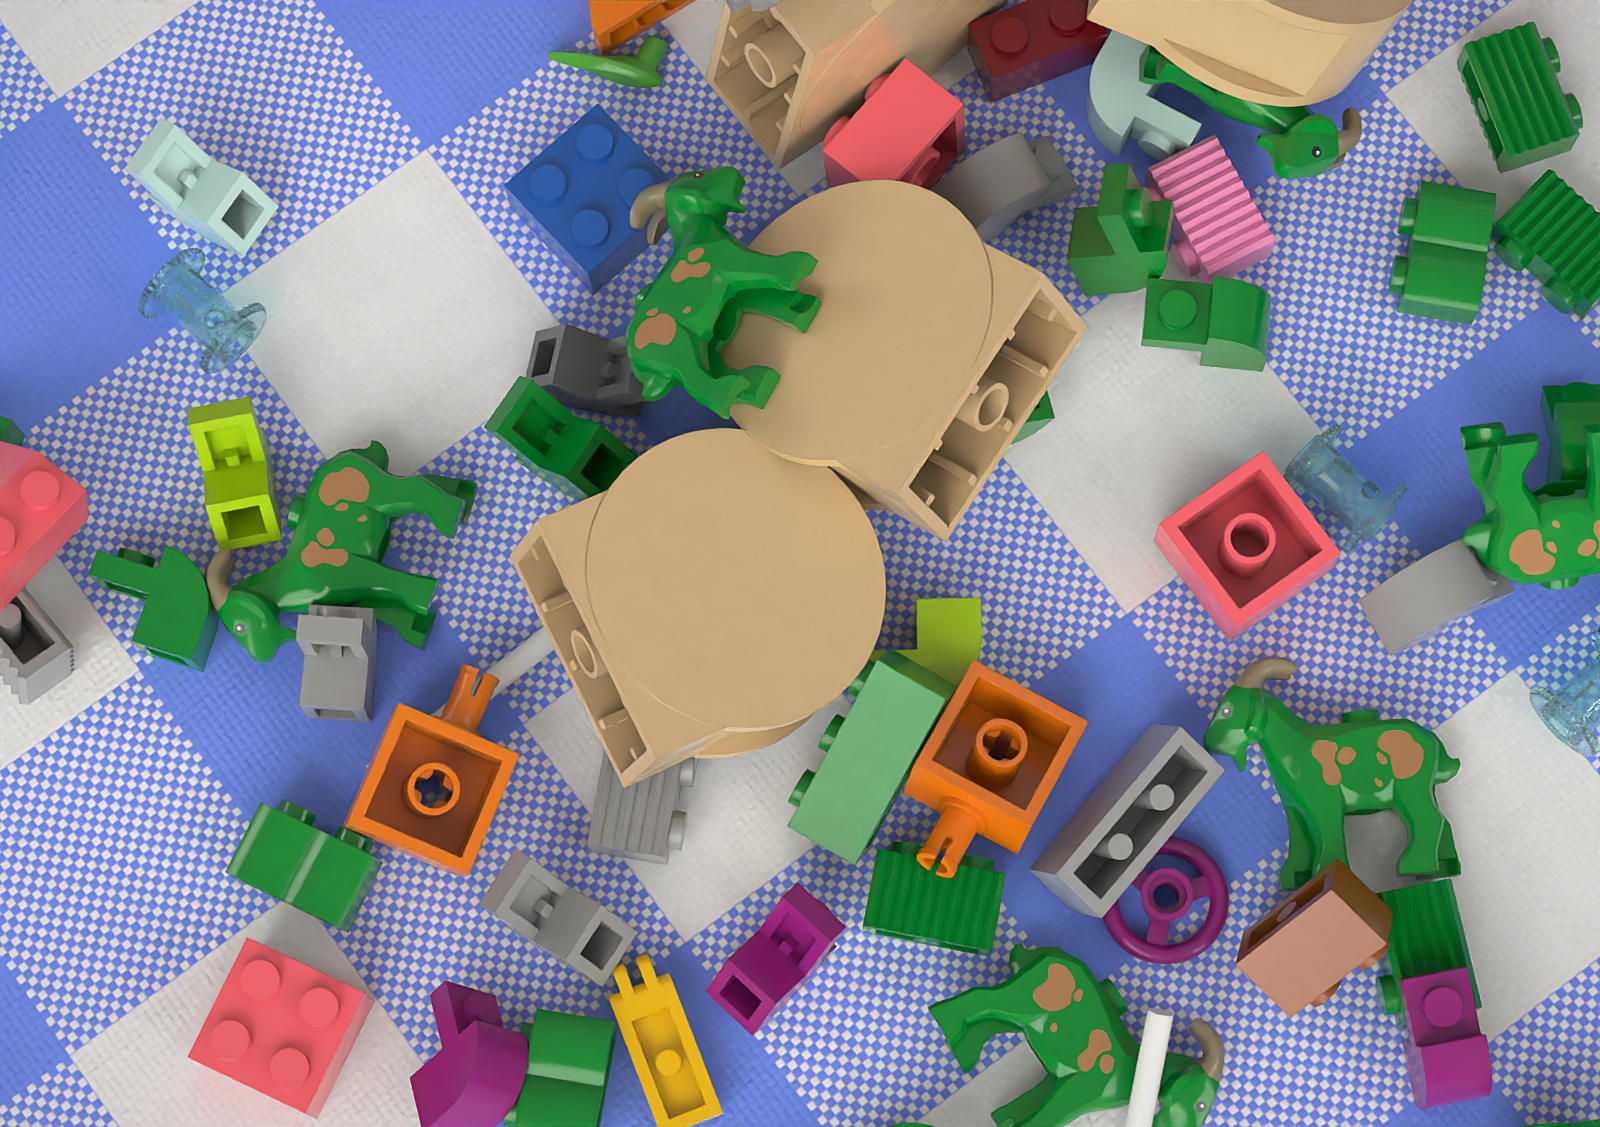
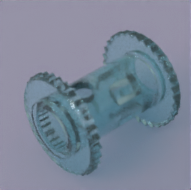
[138,248,267,374]
[1283,425,1407,553]
[1530,627,1600,757]

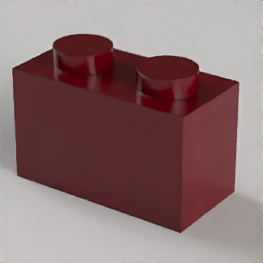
[967,0,1109,103]

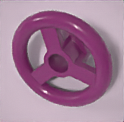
[1102,836,1229,964]

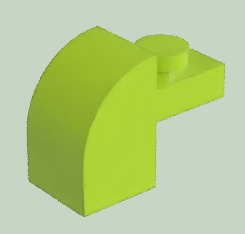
[187,396,282,550]
[869,597,982,686]

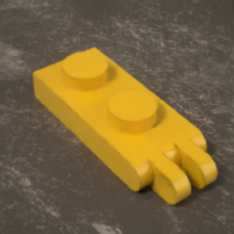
[608,953,724,1127]

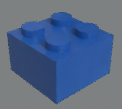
[504,104,671,295]

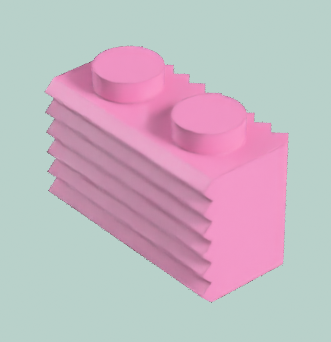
[1144,135,1275,284]

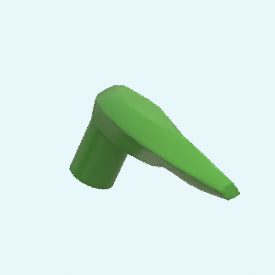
[549,35,668,88]

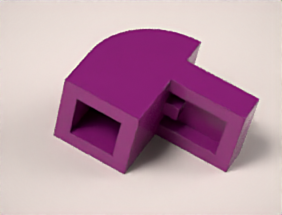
[705,882,846,1036]
[1398,966,1492,1109]
[410,981,528,1127]

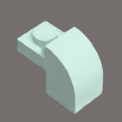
[1086,30,1202,161]
[124,118,279,256]

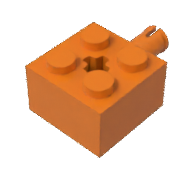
[903,660,1088,878]
[342,664,520,878]

